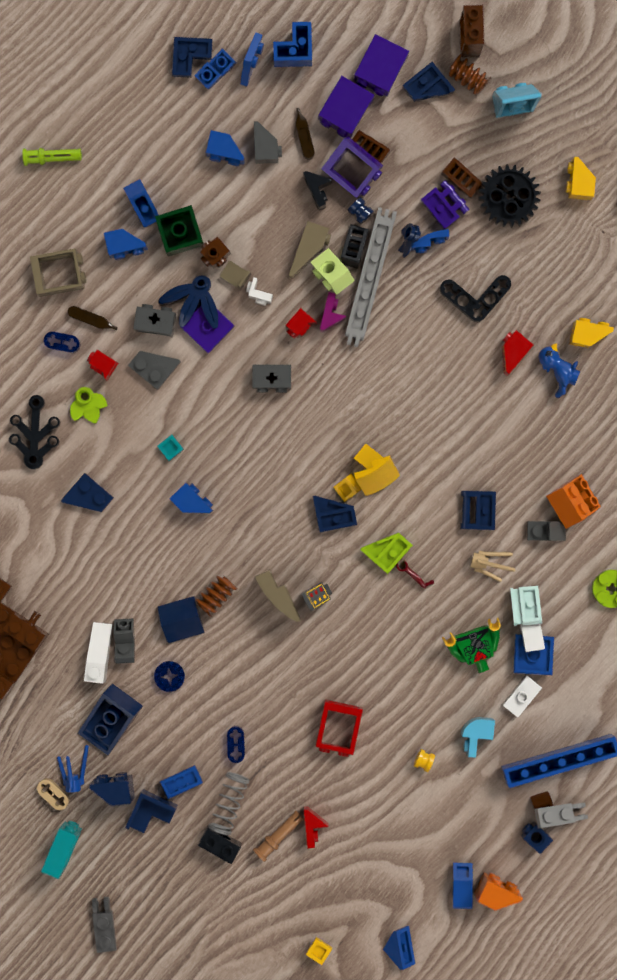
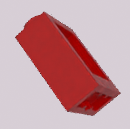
[316,700,363,757]

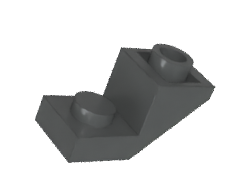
[114,618,135,664]

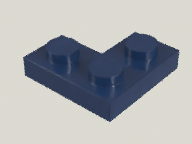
[172,37,213,78]

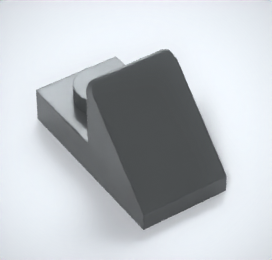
[527,521,566,541]

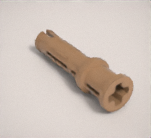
[253,810,304,862]

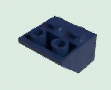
[89,772,135,806]

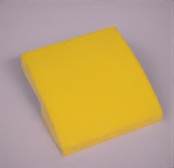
[354,455,400,496]

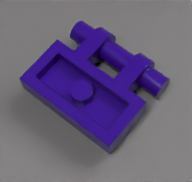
[420,180,470,230]

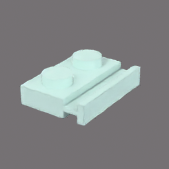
[510,586,542,626]

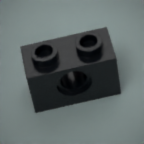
[198,826,242,865]

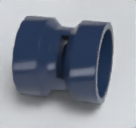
[347,197,374,224]

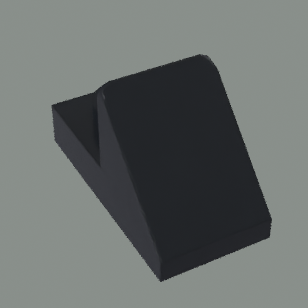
[303,171,332,211]

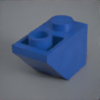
[206,130,245,166]
[104,229,148,260]
[169,483,214,513]

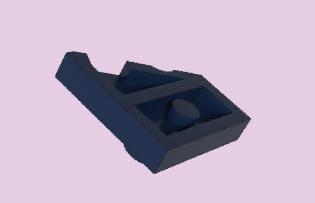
[402,62,455,102]
[61,473,114,512]
[313,496,357,532]

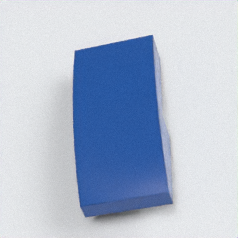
[195,48,237,90]
[411,229,449,253]

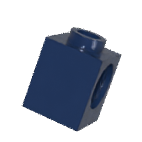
[521,821,553,854]

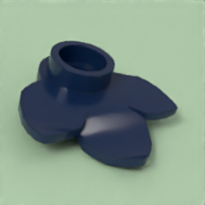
[398,223,421,258]

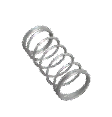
[208,772,250,835]

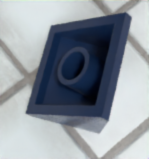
[158,596,205,643]

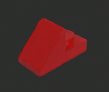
[304,806,329,849]

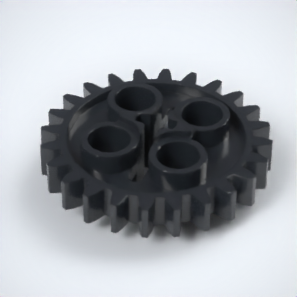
[478,164,541,228]

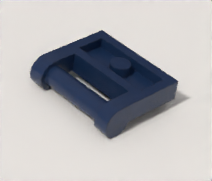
[460,491,496,530]

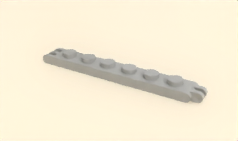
[345,207,397,347]

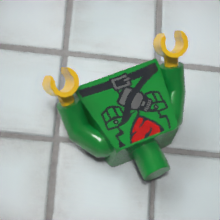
[442,618,501,673]

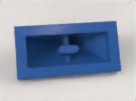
[383,926,416,970]

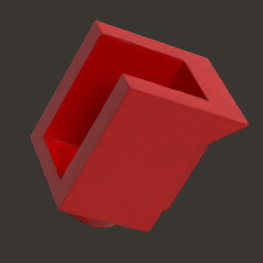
[285,308,317,339]
[87,350,119,381]

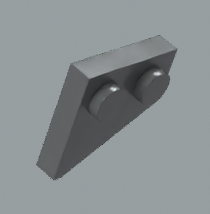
[128,351,181,390]

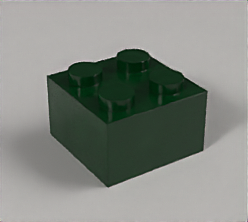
[155,205,204,257]

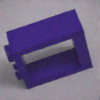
[321,136,384,198]

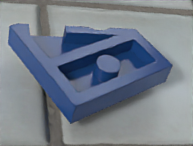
[240,32,264,86]

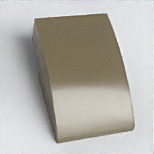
[255,570,301,622]

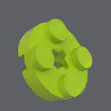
[592,570,617,608]

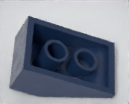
[78,683,143,756]

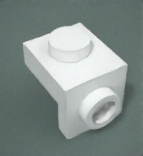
[246,277,273,306]

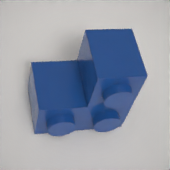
[273,22,312,67]

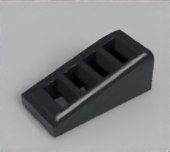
[340,224,369,268]

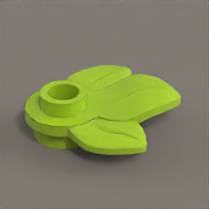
[70,387,108,423]

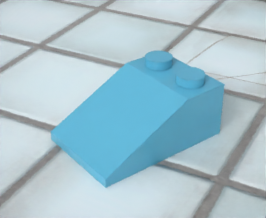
[492,83,541,118]

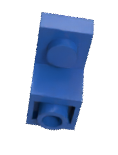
[453,863,473,909]

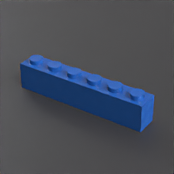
[501,734,617,788]

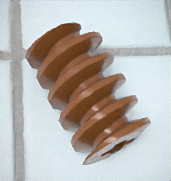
[449,54,491,95]
[195,575,238,617]

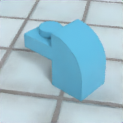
[461,717,495,758]

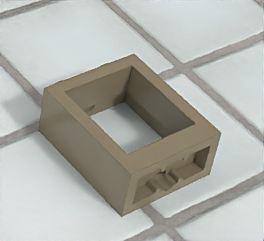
[30,248,87,297]

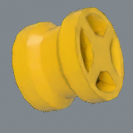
[414,749,435,772]

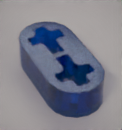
[44,332,81,353]
[227,726,245,763]

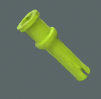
[22,148,82,166]

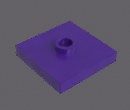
[181,305,235,354]

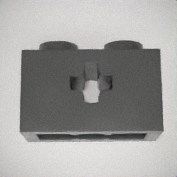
[133,304,176,337]
[252,365,291,393]

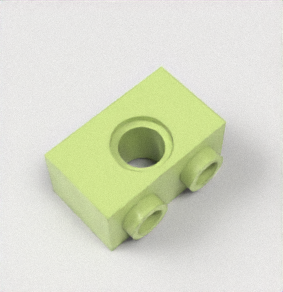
[311,248,355,295]

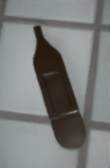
[296,108,315,160]
[68,306,118,331]

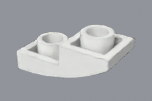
[520,624,545,652]

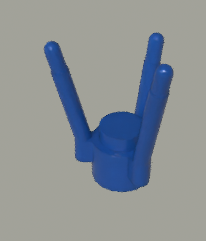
[57,745,89,793]

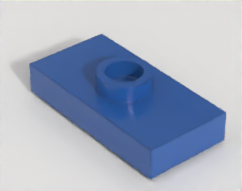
[160,765,203,799]

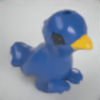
[539,343,580,398]

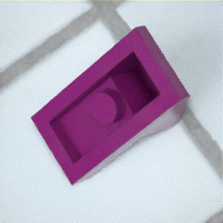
[320,292,347,332]

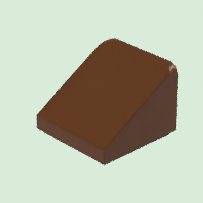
[530,791,553,812]

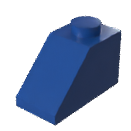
[123,179,159,228]

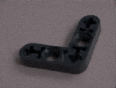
[440,275,511,322]

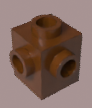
[200,237,231,269]

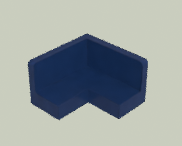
[125,789,178,833]

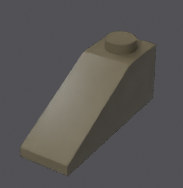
[289,221,331,279]

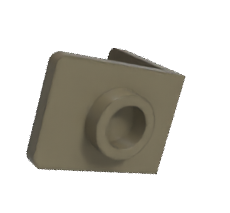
[220,261,251,290]

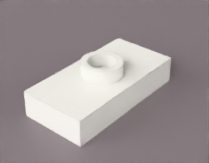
[502,675,542,717]

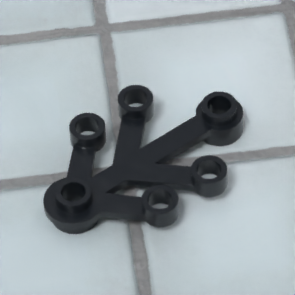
[9,395,61,469]

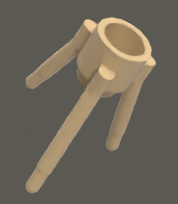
[471,551,516,582]

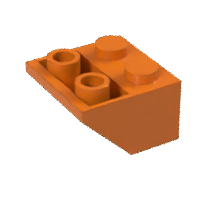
[546,474,601,529]
[474,872,523,910]

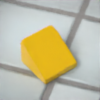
[333,474,362,502]

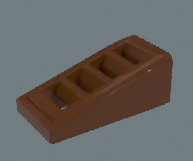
[352,130,390,164]
[441,157,482,198]

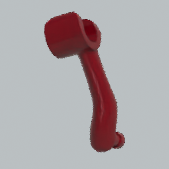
[396,560,434,589]

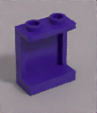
[354,34,409,97]
[318,76,375,138]

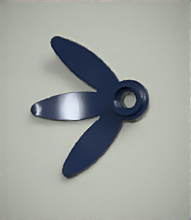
[159,275,218,329]

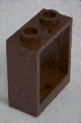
[459,5,484,57]

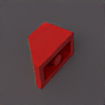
[502,330,534,376]

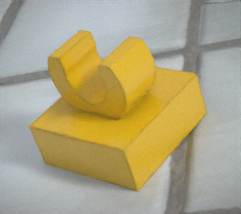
[306,937,332,965]

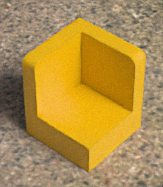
[353,444,383,469]

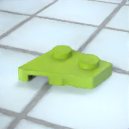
[360,533,413,574]

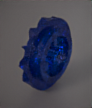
[154,661,185,692]

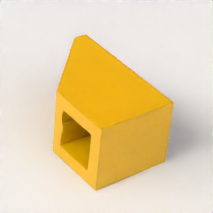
[566,157,596,200]
[569,318,614,348]

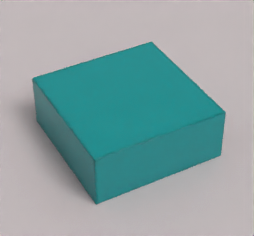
[157,434,184,461]

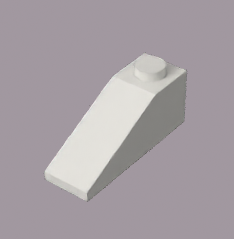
[84,622,113,683]

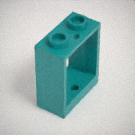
[41,821,82,879]

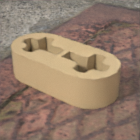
[37,778,70,810]

